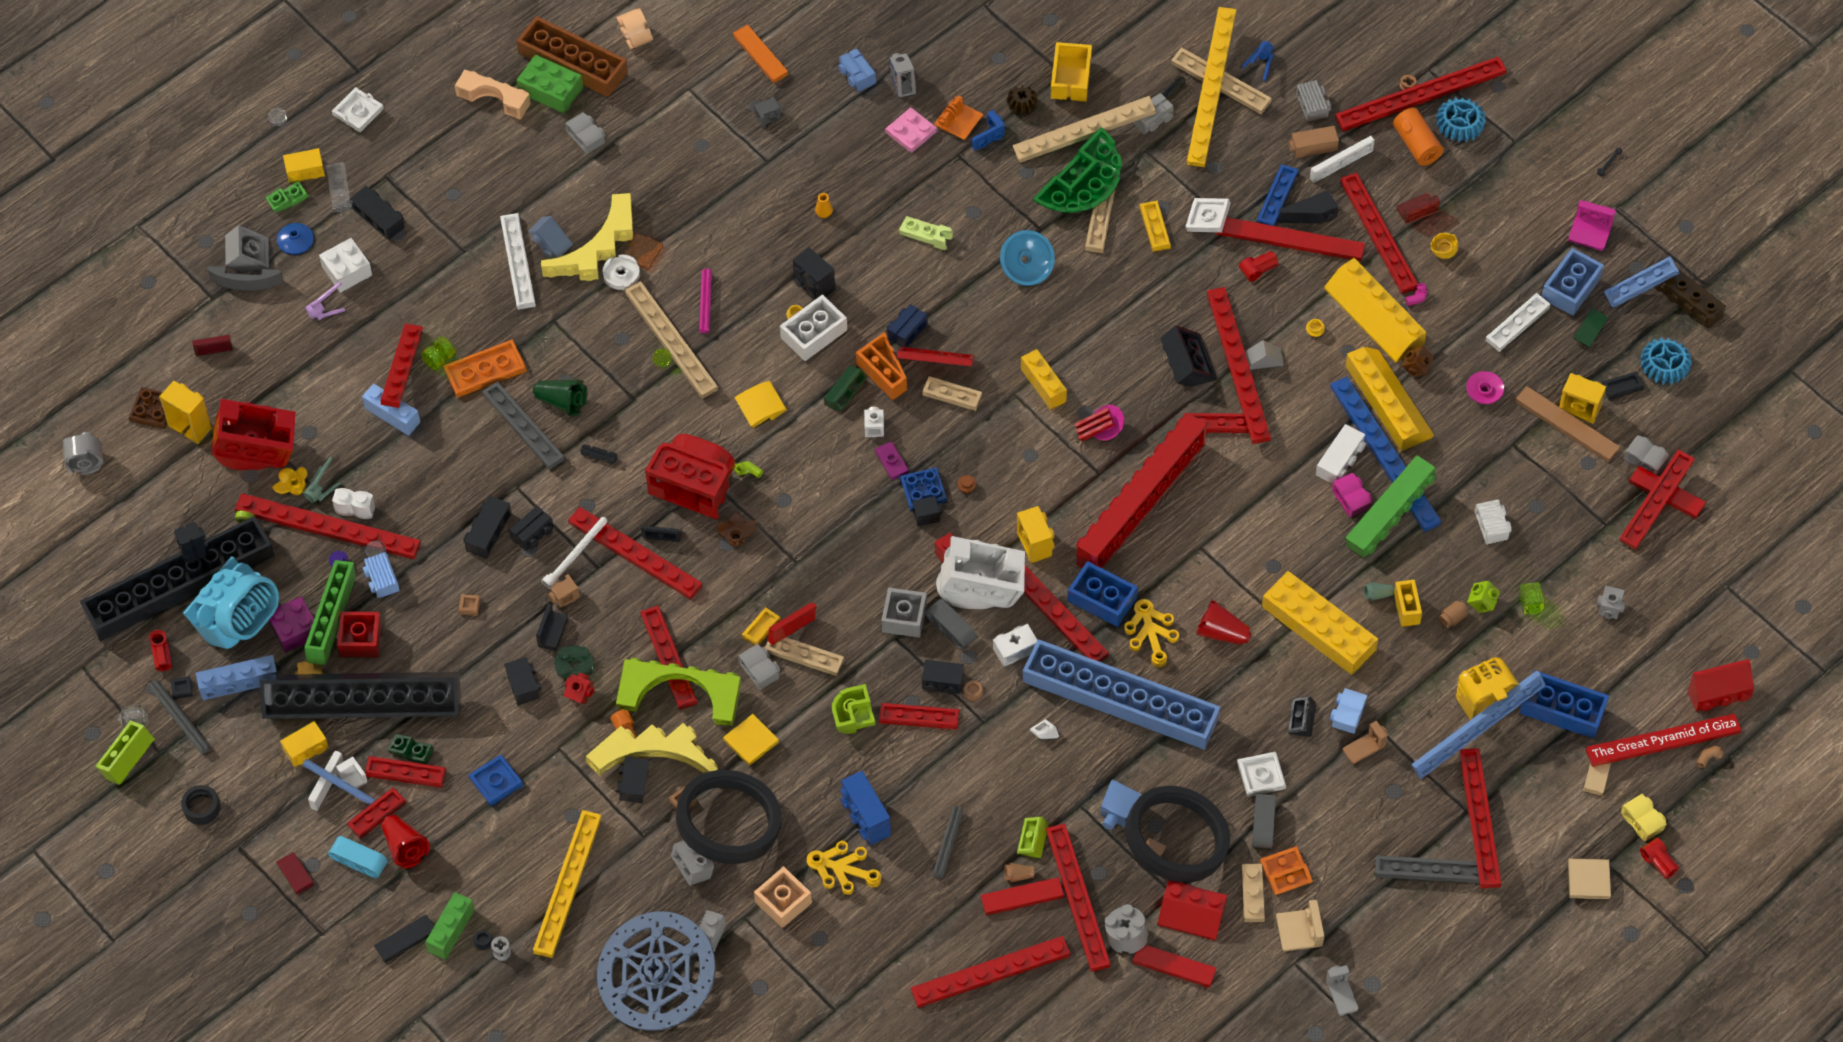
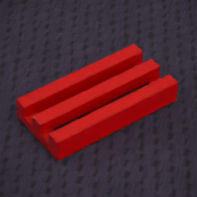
[1074,408,1115,442]

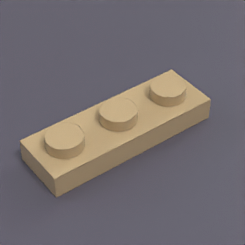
[923,376,982,411]
[1242,864,1265,922]

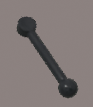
[1597,148,1622,176]

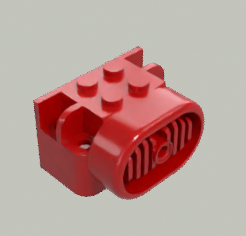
[211,399,296,470]
[645,434,736,520]

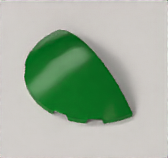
[1033,127,1122,213]

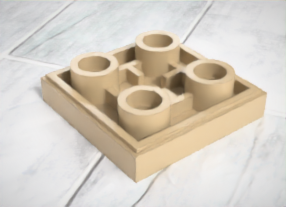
[1568,859,1611,899]

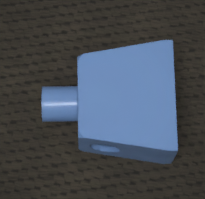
[1101,780,1142,830]

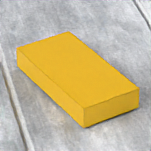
[742,607,781,646]

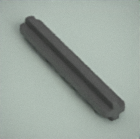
[933,806,963,879]

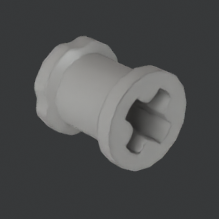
[491,936,511,961]

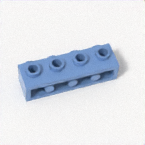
[196,655,278,700]

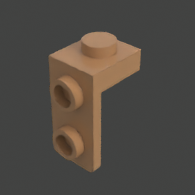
[1342,721,1388,764]

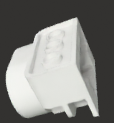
[936,536,1025,609]

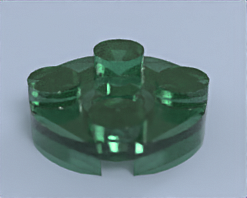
[554,645,594,682]

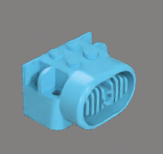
[183,557,279,649]

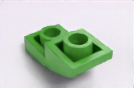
[266,181,309,212]

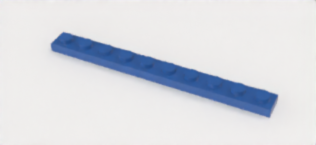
[1330,376,1441,532]

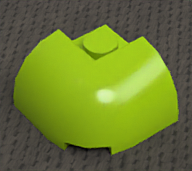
[832,684,875,734]

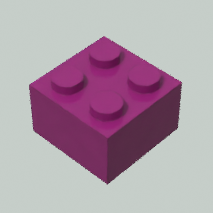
[268,596,314,653]

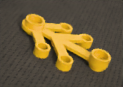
[1124,599,1179,668]
[807,841,882,895]

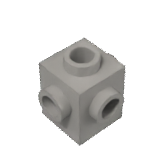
[1596,585,1625,619]

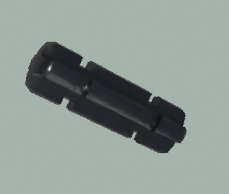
[1161,75,1186,101]
[580,444,617,464]

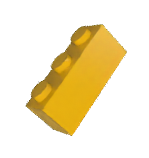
[1021,349,1067,410]

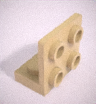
[1276,900,1324,951]

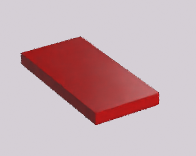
[897,347,975,366]

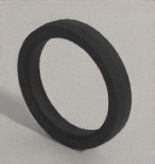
[676,770,781,864]
[1125,786,1230,883]

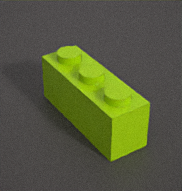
[95,720,155,785]

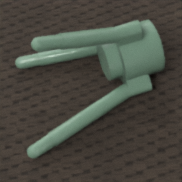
[303,457,342,503]

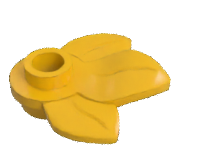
[272,467,308,495]

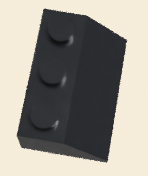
[1160,325,1218,387]

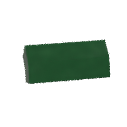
[824,365,868,411]

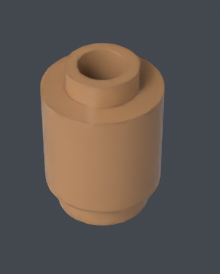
[1439,601,1468,628]

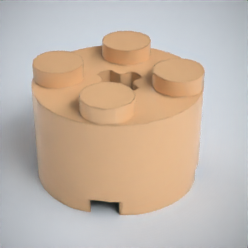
[616,8,653,50]

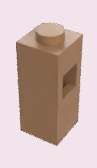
[1289,126,1339,159]

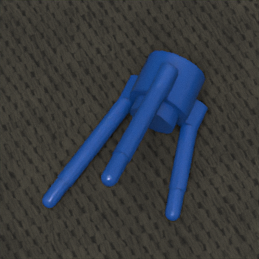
[1241,41,1274,81]

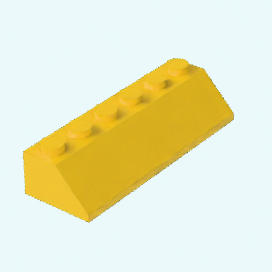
[1324,258,1426,363]
[1346,347,1434,452]

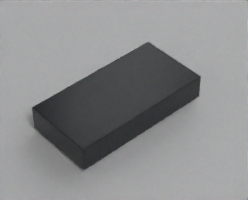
[1602,371,1644,400]

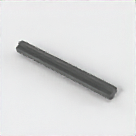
[149,680,210,754]

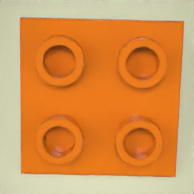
[934,96,984,140]

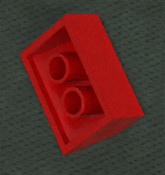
[1688,659,1754,711]
[1157,880,1227,941]

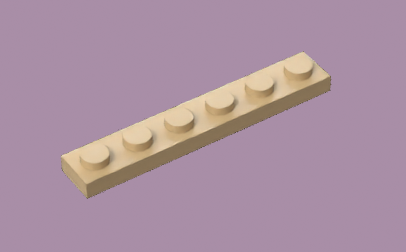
[1171,47,1271,115]

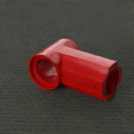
[1239,251,1279,282]
[149,630,172,672]
[1640,838,1679,879]

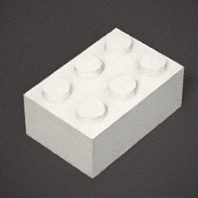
[780,295,847,361]

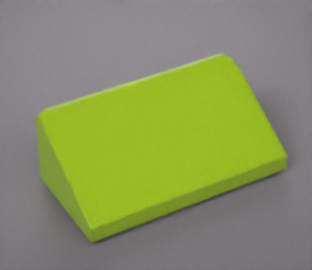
[1017,817,1049,858]

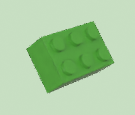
[517,54,583,114]

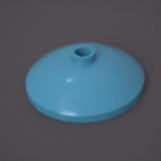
[1000,230,1055,286]

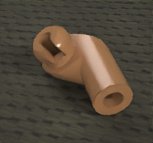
[1696,746,1724,769]

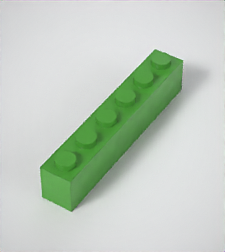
[1345,455,1436,559]
[305,560,356,665]

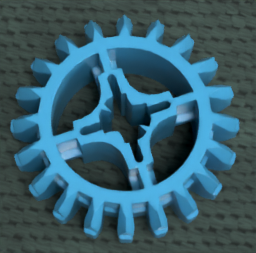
[1436,97,1486,143]
[1640,337,1692,385]

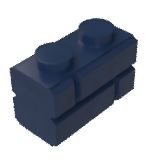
[887,304,928,347]

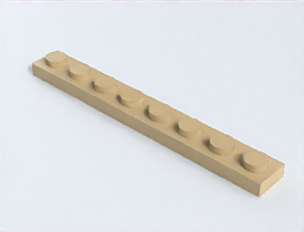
[1013,96,1156,163]
[625,281,718,399]

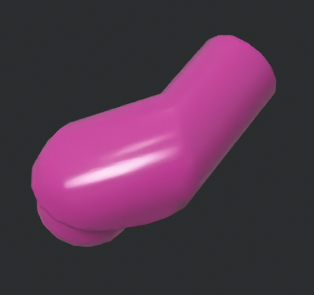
[1405,283,1428,306]

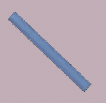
[302,759,375,805]

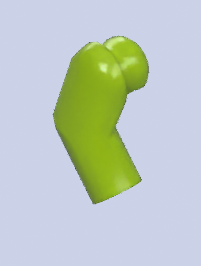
[734,461,764,478]

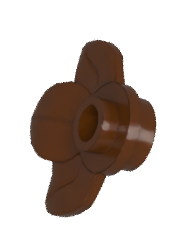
[718,513,756,547]

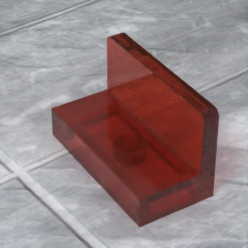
[1396,193,1440,224]

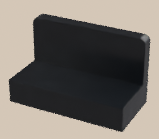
[536,603,569,651]

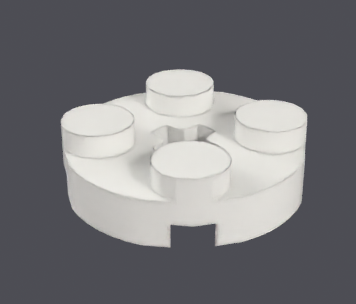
[603,254,640,291]

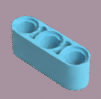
[328,836,388,878]

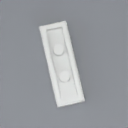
[308,751,344,811]

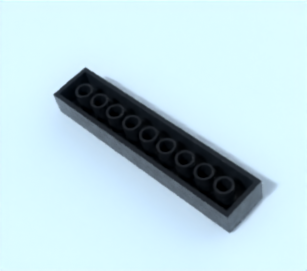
[80,516,275,641]
[260,672,461,719]

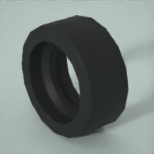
[181,785,221,825]

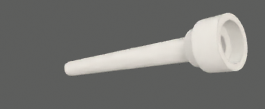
[541,517,607,590]

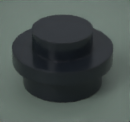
[473,930,493,950]

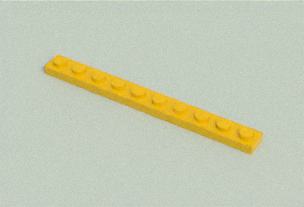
[1187,7,1236,167]

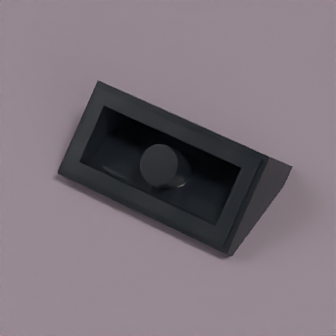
[641,525,682,542]
[1288,696,1316,737]

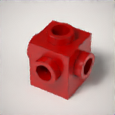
[563,672,595,704]

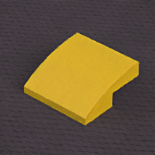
[734,380,787,429]

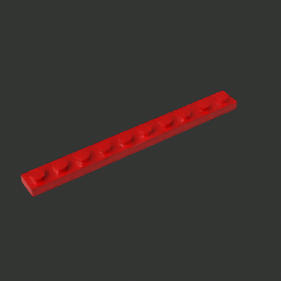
[1335,56,1507,131]
[1207,287,1271,444]
[235,493,421,560]

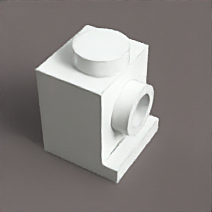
[864,407,884,437]

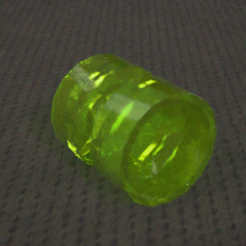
[420,336,456,371]

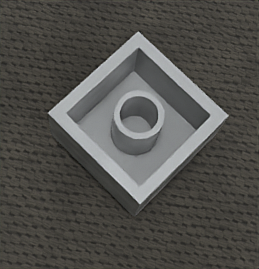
[881,587,927,638]

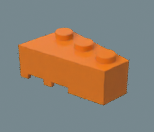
[856,332,907,401]

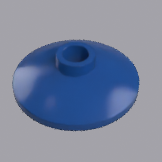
[277,223,314,255]

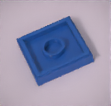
[468,754,524,807]

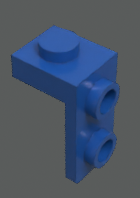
[972,110,1005,151]

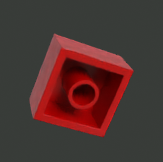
[337,612,382,657]

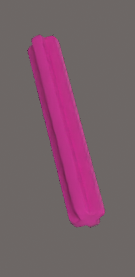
[699,269,712,334]

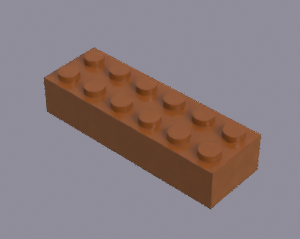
[517,16,628,98]

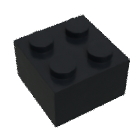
[793,247,836,299]

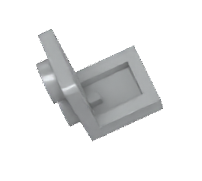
[1326,965,1358,1016]

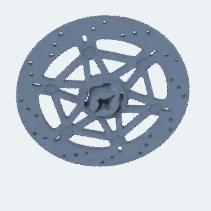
[597,911,716,1031]

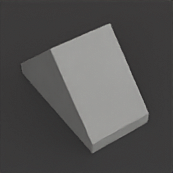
[1245,340,1284,370]

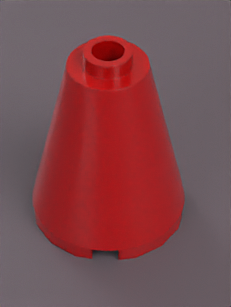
[1196,599,1252,645]
[381,815,430,869]

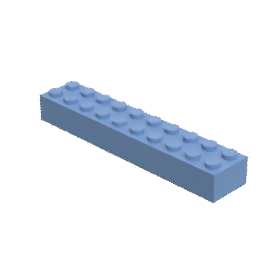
[1023,639,1220,750]

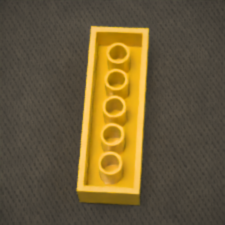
[1262,571,1378,675]

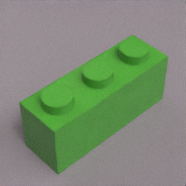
[426,892,475,960]

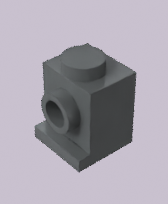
[754,97,784,129]

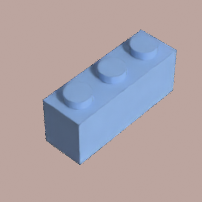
[362,383,420,436]

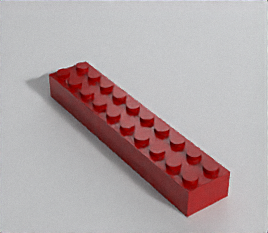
[1076,413,1207,568]

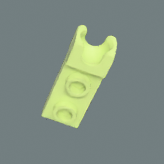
[899,216,953,250]

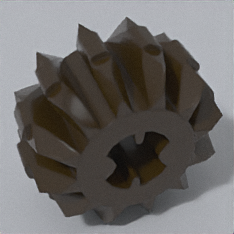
[1007,84,1038,116]

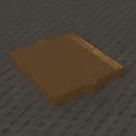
[623,233,663,270]

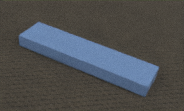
[1604,256,1679,308]

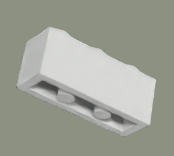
[1316,424,1366,484]

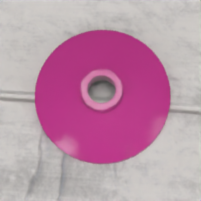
[1466,371,1504,404]
[1089,405,1125,441]

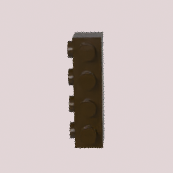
[1654,268,1726,329]

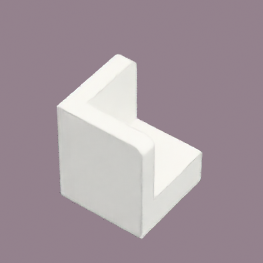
[336,757,368,789]

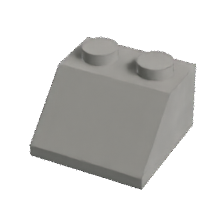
[225,225,269,272]

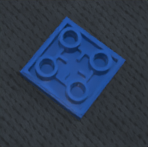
[900,467,947,511]

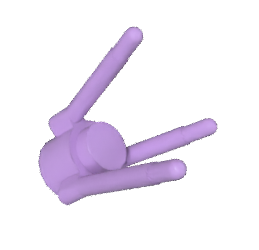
[305,282,345,320]

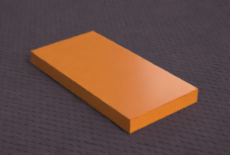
[443,339,527,398]

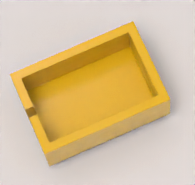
[1051,42,1092,102]
[159,381,212,444]

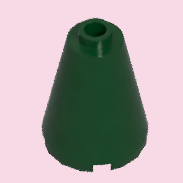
[533,379,587,417]

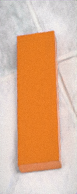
[733,24,788,84]

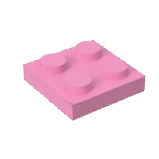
[885,107,937,153]

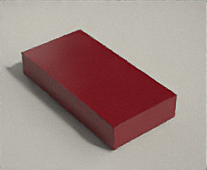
[192,335,233,356]
[276,852,314,895]

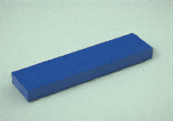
[1256,164,1299,226]

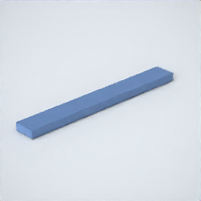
[1411,671,1546,779]

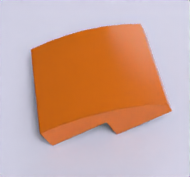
[1259,846,1313,895]

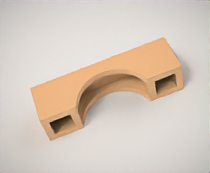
[455,70,531,120]

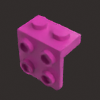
[1568,200,1616,251]

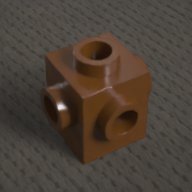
[1402,345,1434,377]

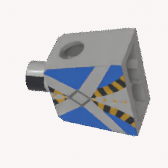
[889,53,916,98]

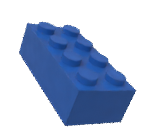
[1519,670,1609,739]

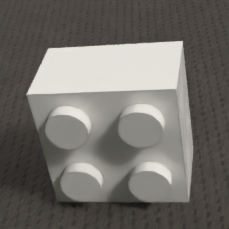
[319,238,372,293]

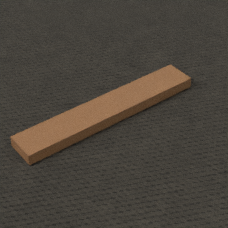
[1515,386,1620,463]

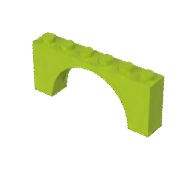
[616,658,742,727]

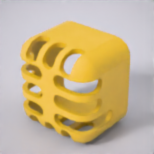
[1456,657,1519,720]

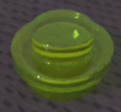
[652,348,671,367]

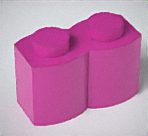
[1331,473,1373,518]

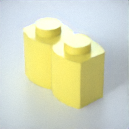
[1621,794,1666,842]

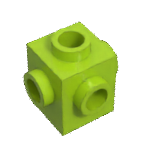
[1467,581,1500,613]

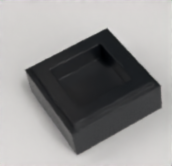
[171,676,193,699]

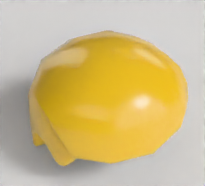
[1430,233,1459,259]

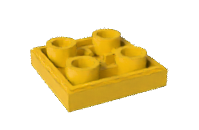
[723,714,779,766]

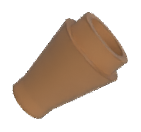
[1004,863,1034,883]

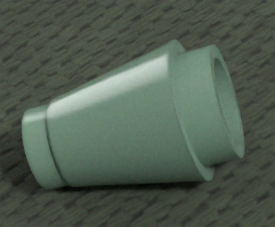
[1363,582,1394,601]

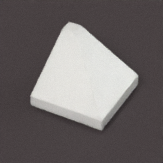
[1030,719,1059,739]

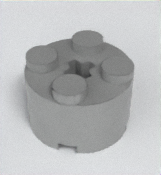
[63,432,104,475]
[1105,904,1148,954]

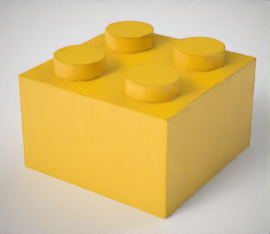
[1559,373,1606,424]
[1017,506,1055,563]

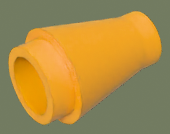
[815,193,833,218]

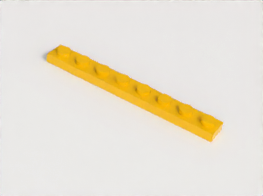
[533,810,602,958]

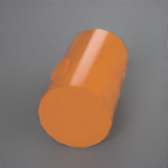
[1393,108,1444,166]

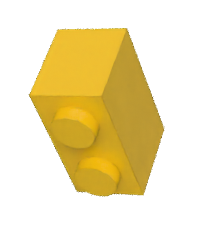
[283,148,325,183]
[1394,579,1422,627]
[280,721,329,767]

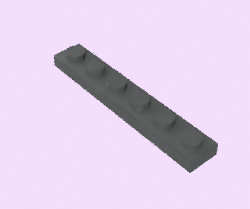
[482,381,564,470]
[1375,855,1479,883]

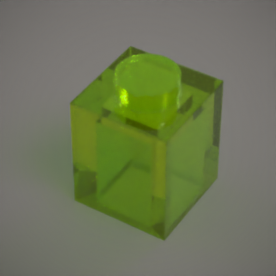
[1519,582,1545,614]

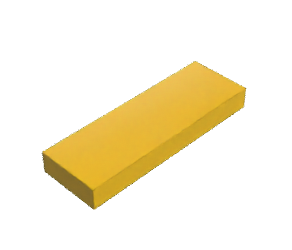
[1139,200,1171,252]

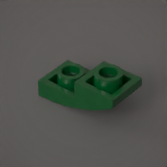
[1573,308,1608,348]
[387,734,434,765]

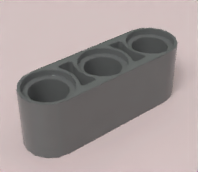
[925,599,977,650]
[1252,794,1276,849]

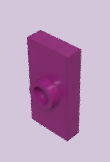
[875,441,909,481]

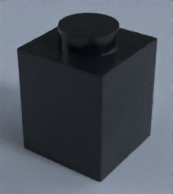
[913,496,942,526]

